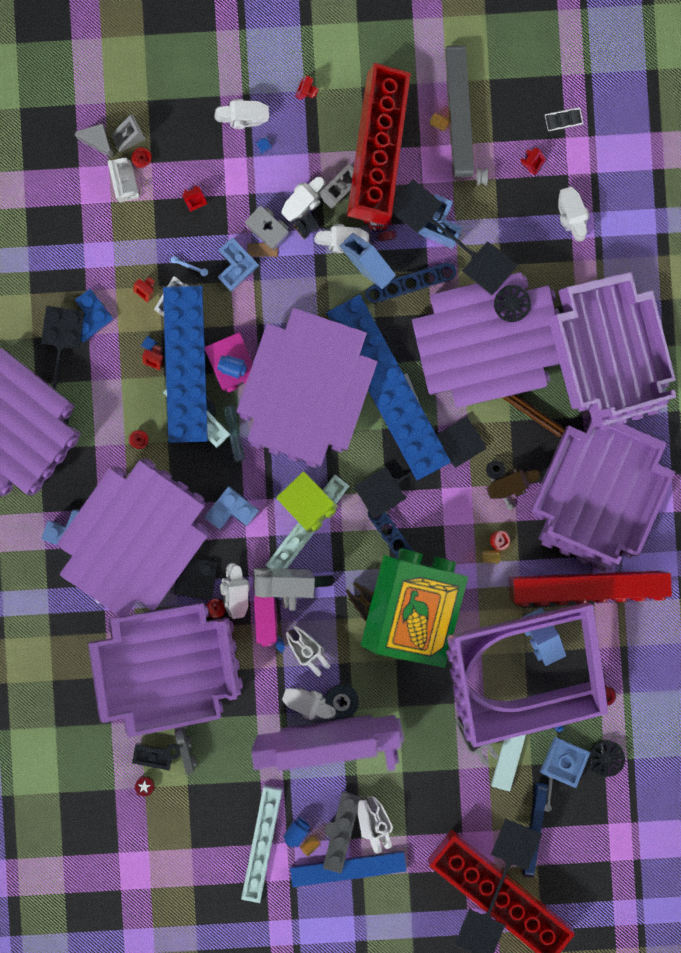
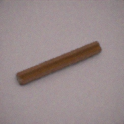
[503,395,565,437]

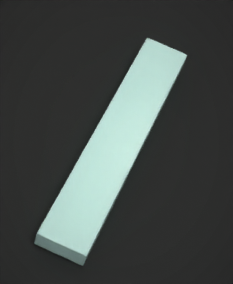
[265,475,349,569]
[241,785,283,903]

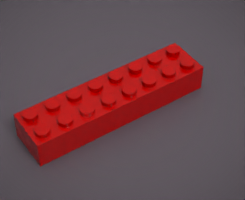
[347,63,411,225]
[509,570,672,606]
[428,830,575,953]

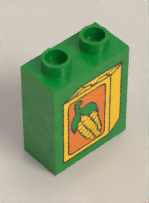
[360,548,468,668]

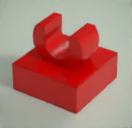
[294,76,319,100]
[520,147,546,175]
[182,185,207,212]
[133,277,155,303]
[142,345,163,370]

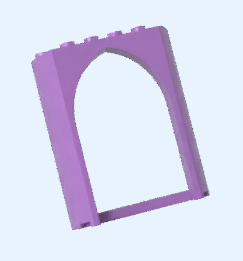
[446,602,608,748]

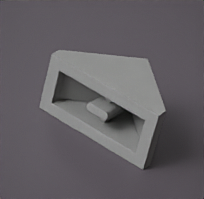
[111,115,146,152]
[75,124,113,158]

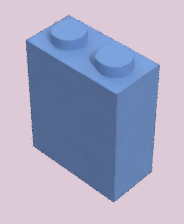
[340,232,396,289]

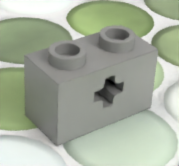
[318,164,354,209]
[245,206,289,251]

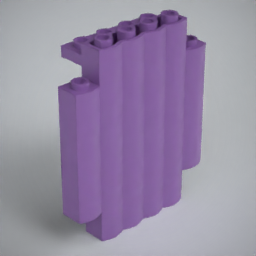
[412,272,560,408]
[548,272,676,430]
[236,308,378,468]
[0,348,81,497]
[530,418,675,572]
[56,458,209,617]
[88,602,243,738]
[252,715,404,771]

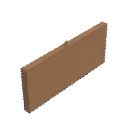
[247,243,278,257]

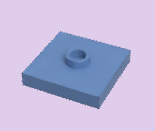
[540,736,591,788]

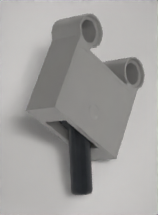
[253,568,335,610]

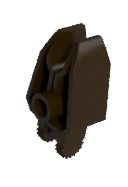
[486,468,541,499]
[346,582,374,621]

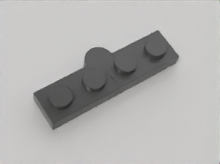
[174,725,198,775]
[323,791,361,874]

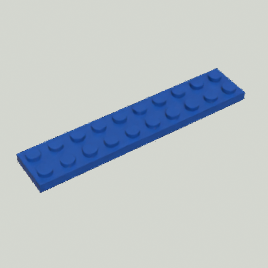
[326,295,451,481]

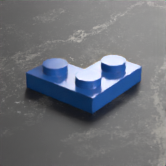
[75,289,114,343]

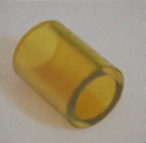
[429,112,450,132]
[482,550,500,564]
[300,834,321,856]

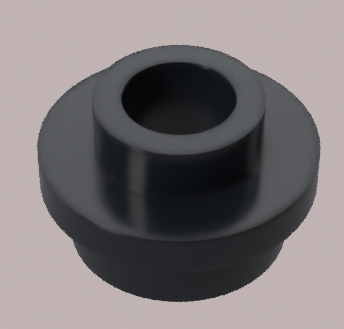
[486,460,505,480]

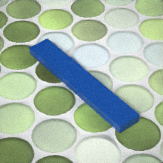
[290,851,407,887]

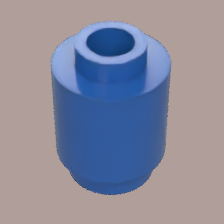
[217,355,248,379]
[283,817,310,848]

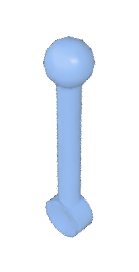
[171,256,208,277]

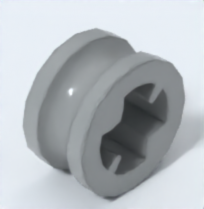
[476,168,488,186]

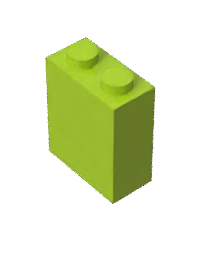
[276,471,338,533]

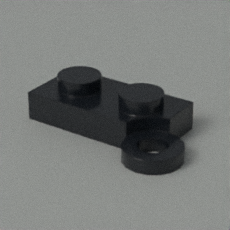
[132,743,181,771]

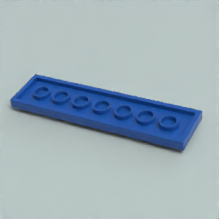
[163,286,208,443]

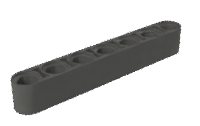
[445,45,474,178]

